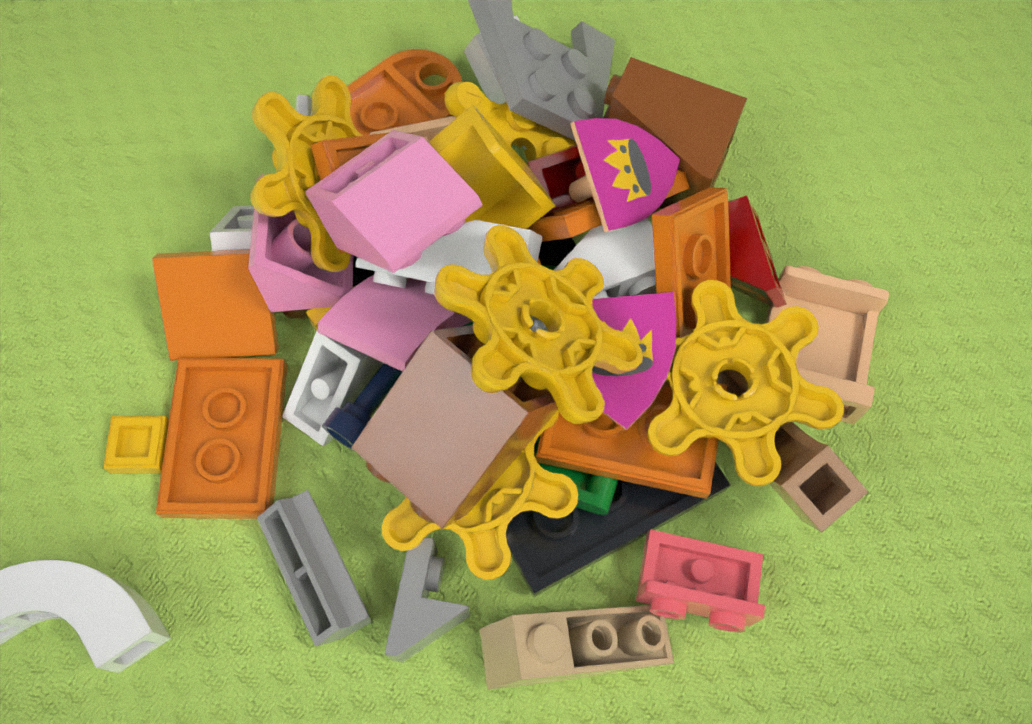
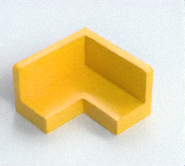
[429,105,555,229]

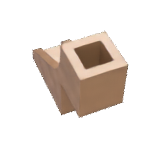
[716,370,868,532]

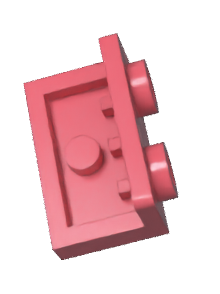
[636,529,765,632]

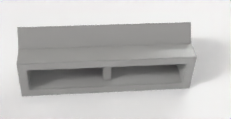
[257,490,372,647]

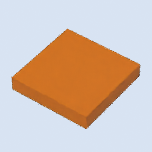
[152,249,279,361]

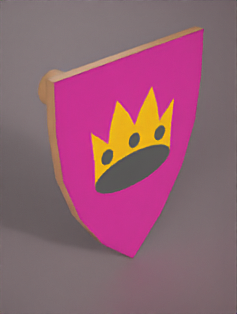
[569,118,680,232]
[592,292,676,430]

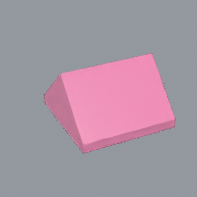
[248,174,353,312]

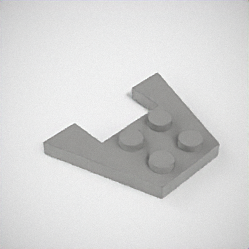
[468,0,615,140]

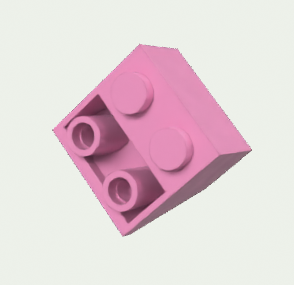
[305,130,482,273]

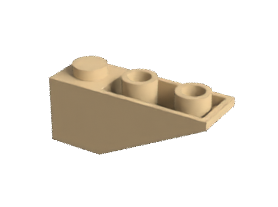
[480,605,674,690]

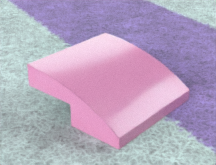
[318,275,472,371]

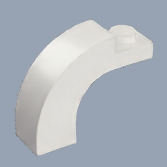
[0,560,171,673]

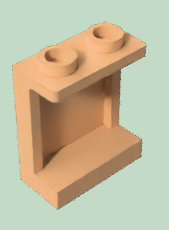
[766,266,889,425]

